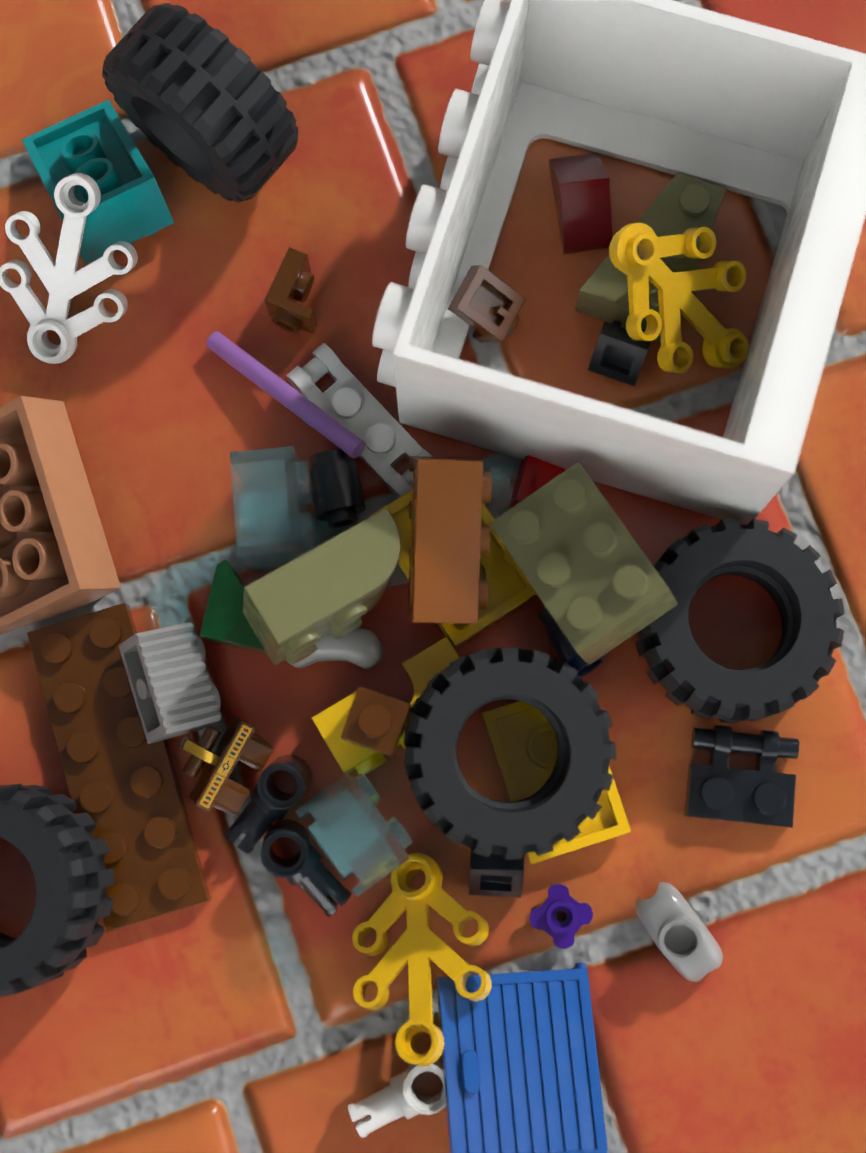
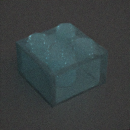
[230,446,320,573]

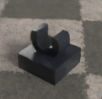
[588,320,651,387]
[469,850,524,897]

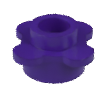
[529,884,593,949]

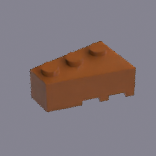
[409,456,492,624]

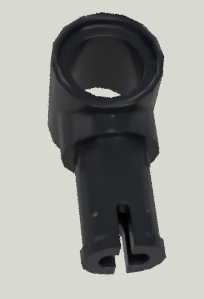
[224,755,312,853]
[260,819,352,917]

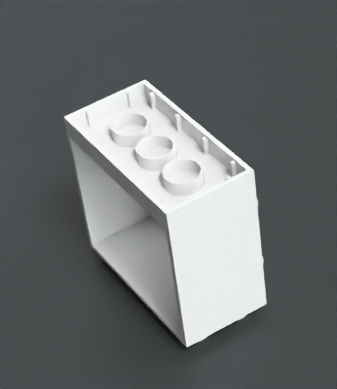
[372,0,866,524]

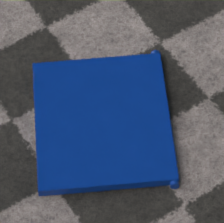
[436,963,608,1153]

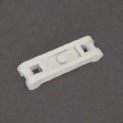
[286,343,432,498]

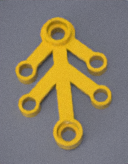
[609,223,749,373]
[352,853,492,1067]

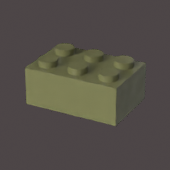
[490,461,678,665]

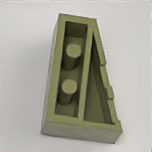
[575,172,726,341]

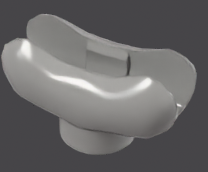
[286,628,382,669]
[635,881,723,982]

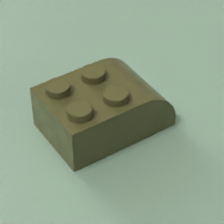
[243,508,400,666]

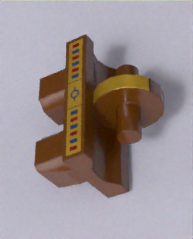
[179,716,274,815]

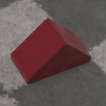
[549,153,612,254]

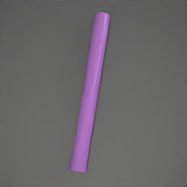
[206,331,366,459]

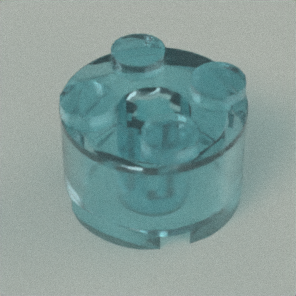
[295,773,413,898]

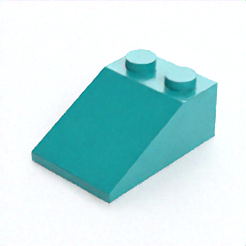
[21,99,174,265]

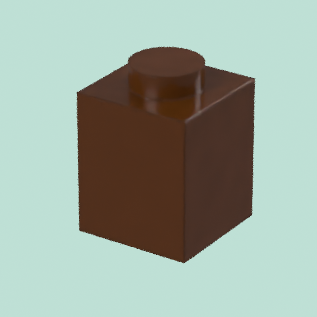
[340,686,412,758]

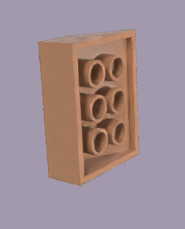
[0,396,121,635]

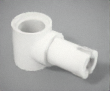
[348,1058,446,1138]

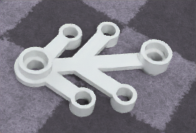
[0,173,138,364]

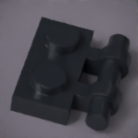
[685,725,799,827]

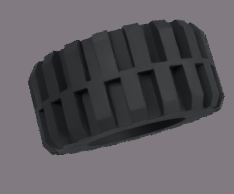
[102,3,299,202]
[635,518,845,723]
[403,648,616,859]
[0,784,115,998]

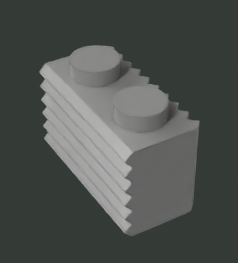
[118,622,221,744]

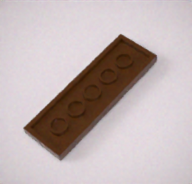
[27,603,211,932]

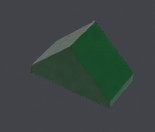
[199,559,268,655]

